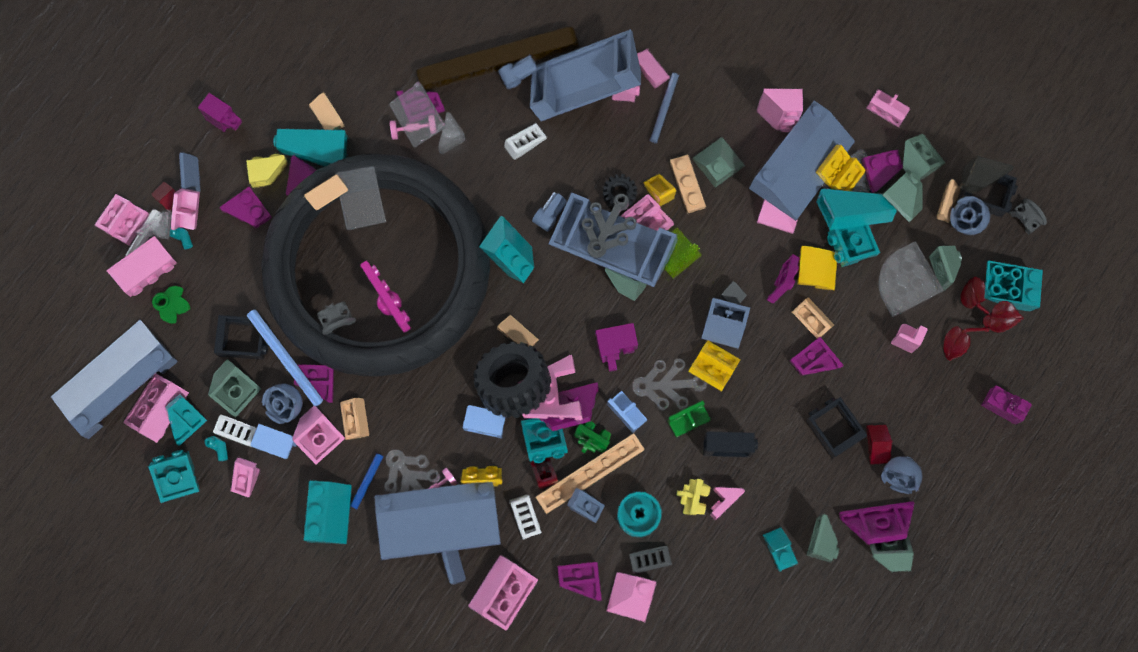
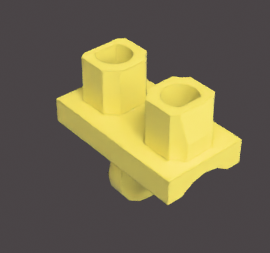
[676,479,710,515]

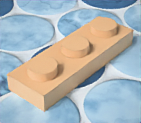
[670,155,706,214]

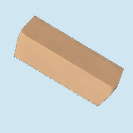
[309,92,344,130]
[304,175,348,210]
[936,179,960,223]
[792,298,834,339]
[497,315,539,347]
[340,398,369,440]

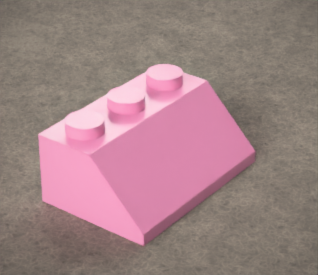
[757,89,803,132]
[107,236,177,297]
[123,373,189,443]
[468,555,538,631]

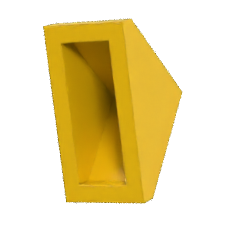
[644,174,676,206]

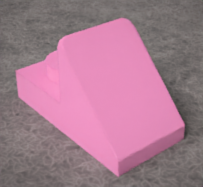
[231,458,260,497]
[710,488,745,520]

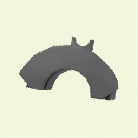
[1009,198,1047,235]
[317,302,356,335]

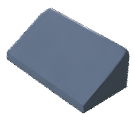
[179,153,200,192]
[441,550,466,585]

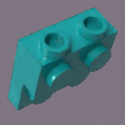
[827,225,880,267]
[521,418,568,463]
[148,450,200,503]

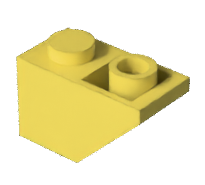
[247,154,288,188]

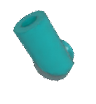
[167,227,193,249]
[205,436,228,461]

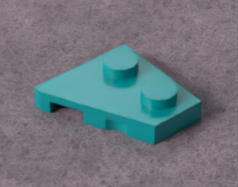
[165,394,207,446]

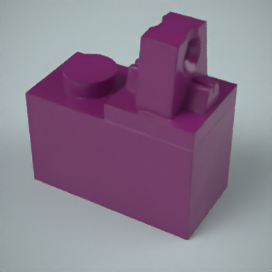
[198,93,242,132]
[595,323,638,372]
[981,385,1032,425]

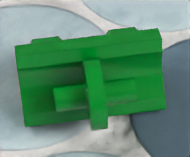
[574,421,611,454]

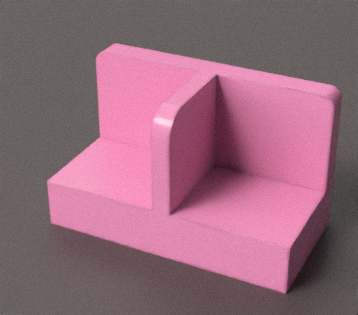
[867,90,910,127]
[171,188,200,230]
[891,324,928,353]

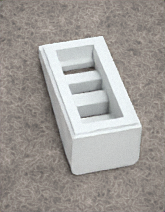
[504,123,547,160]
[213,414,257,447]
[510,494,541,539]

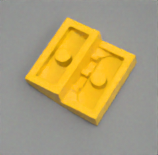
[816,144,866,191]
[797,246,837,290]
[688,341,740,391]

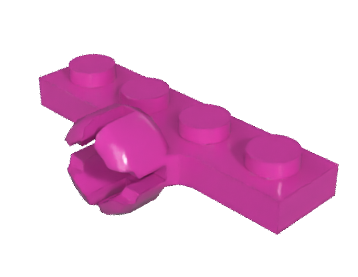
[360,261,410,332]

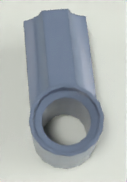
[499,56,538,89]
[532,192,567,232]

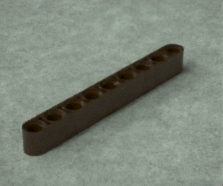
[416,27,579,90]

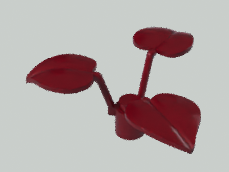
[943,277,1024,361]

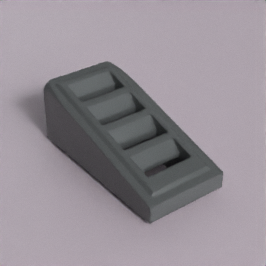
[629,546,672,574]

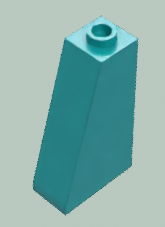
[274,129,347,167]
[817,189,897,230]

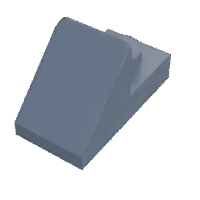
[567,488,605,523]

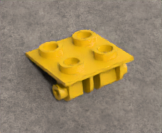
[461,466,502,486]

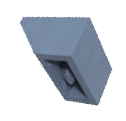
[701,298,750,349]

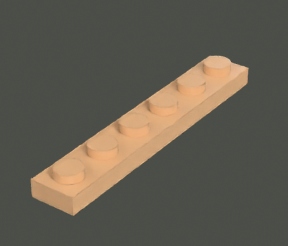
[536,434,645,514]

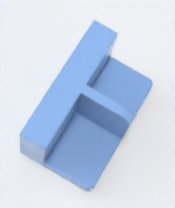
[607,391,647,433]
[463,405,505,438]
[250,424,296,459]

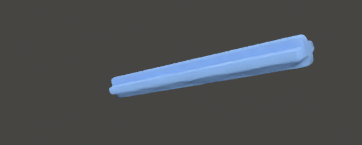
[247,310,323,406]

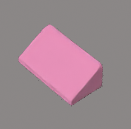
[637,50,670,88]

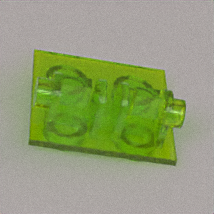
[664,227,702,279]

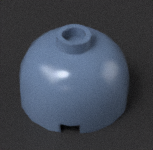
[950,196,990,235]
[262,384,303,424]
[881,457,923,494]

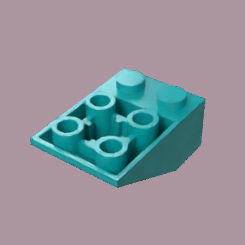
[984,261,1043,312]

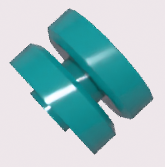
[617,492,661,537]

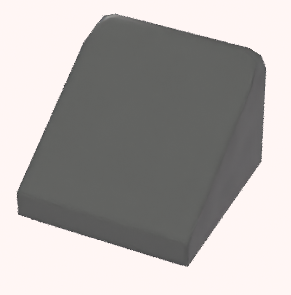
[720,281,747,305]

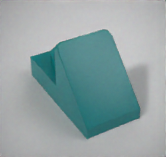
[763,527,798,571]

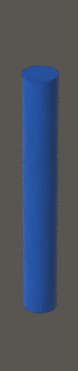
[350,453,383,509]

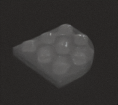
[878,241,944,317]

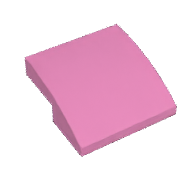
[95,194,149,246]
[621,194,674,231]

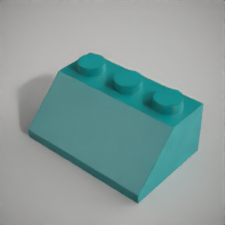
[479,216,534,283]
[304,481,352,544]

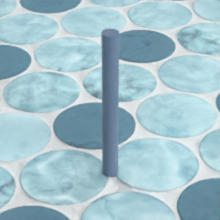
[650,73,679,143]

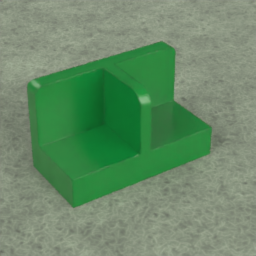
[667,401,711,438]

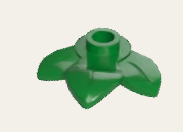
[152,286,191,324]

